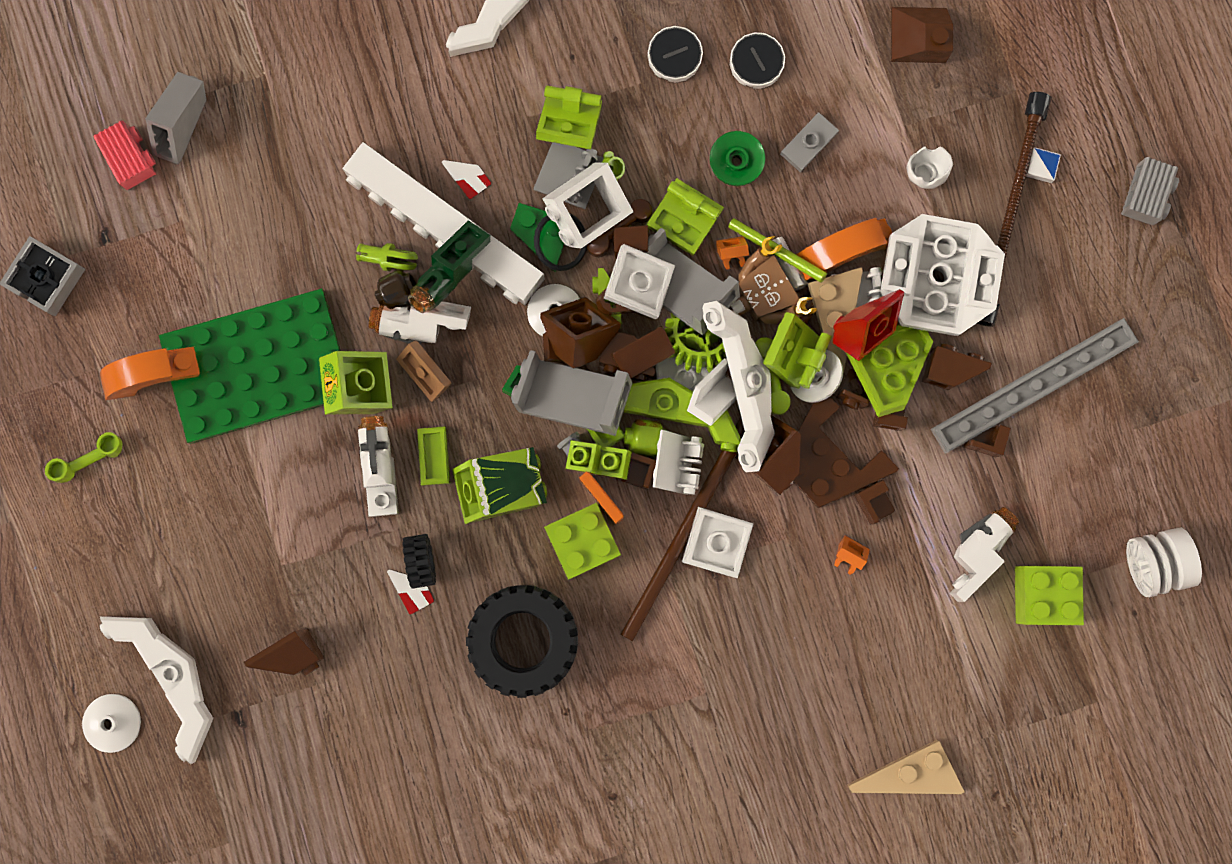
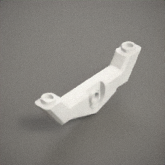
[446,0,529,57]
[702,301,775,472]
[100,616,213,764]

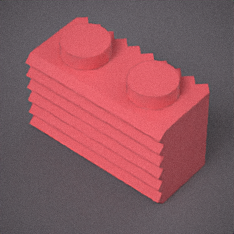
[93,120,156,190]

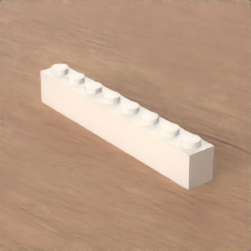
[342,142,545,305]

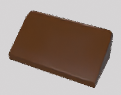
[612,326,676,379]

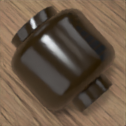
[375,270,417,309]

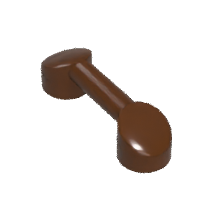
[587,199,652,258]

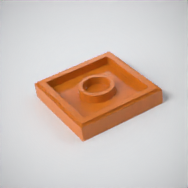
[579,471,624,525]

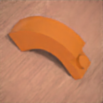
[796,218,892,281]
[100,347,200,400]

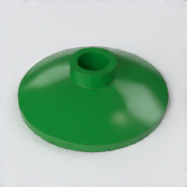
[709,131,765,186]

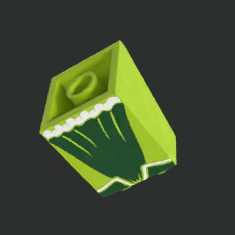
[452,447,547,524]

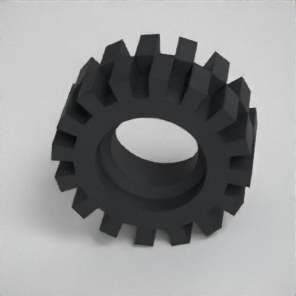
[402,534,436,589]

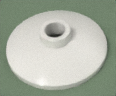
[527,284,580,337]
[791,350,843,403]
[82,694,141,753]

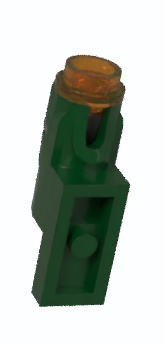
[408,220,491,313]

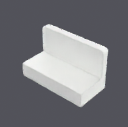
[687,358,737,426]

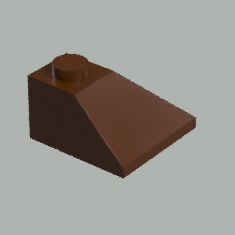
[891,7,953,63]
[540,297,621,369]
[735,416,801,495]
[244,629,325,676]

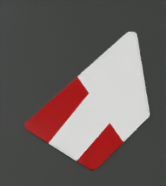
[442,160,491,199]
[387,570,434,614]

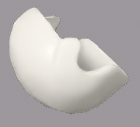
[906,146,953,189]

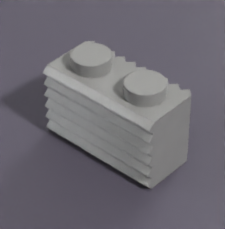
[1121,157,1179,225]

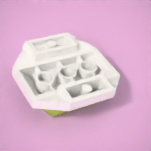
[880,214,1005,336]

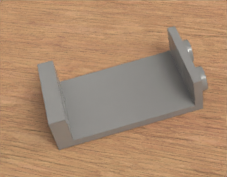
[647,228,740,335]
[511,350,632,436]

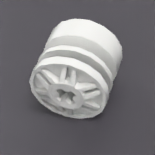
[1126,527,1202,597]

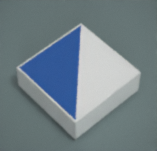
[1026,147,1061,183]

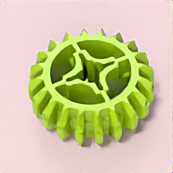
[664,313,727,374]

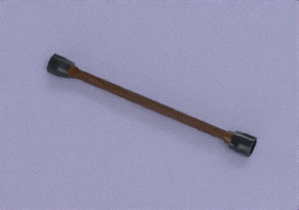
[976,92,1052,327]

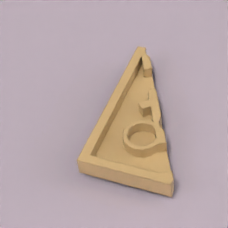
[808,267,863,373]
[847,740,964,794]

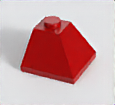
[832,289,905,361]

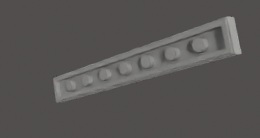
[930,318,1139,454]

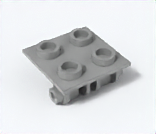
[533,142,604,209]

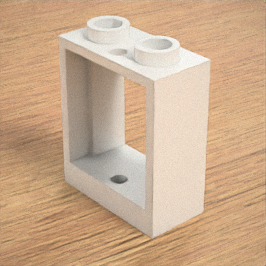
[542,162,633,249]

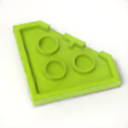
[846,325,933,417]

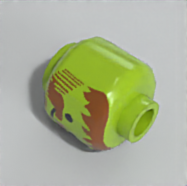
[624,419,667,458]

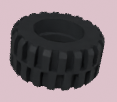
[466,585,578,698]

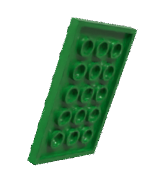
[159,288,341,444]

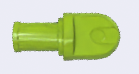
[356,243,418,272]

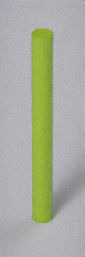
[729,218,827,283]

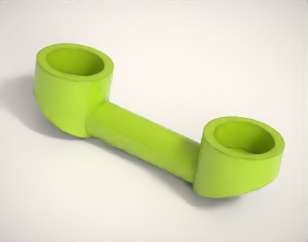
[755,337,790,415]
[45,432,123,483]

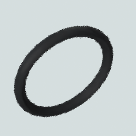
[534,213,587,271]

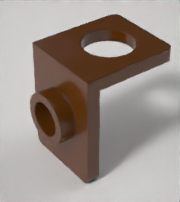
[836,369,870,410]

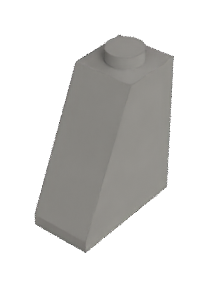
[145,72,206,165]

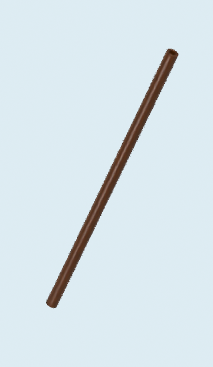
[620,291,814,641]

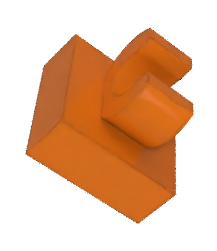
[716,236,749,270]
[834,535,870,575]

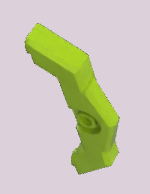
[623,378,741,452]

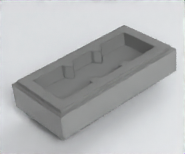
[780,112,839,173]

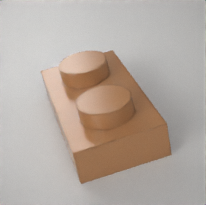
[396,340,452,402]

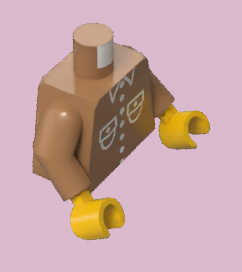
[729,236,817,325]

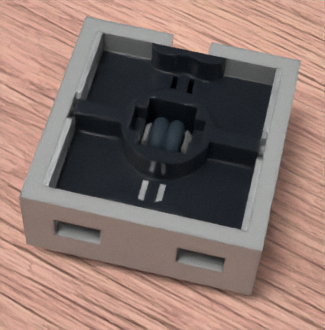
[0,236,85,316]

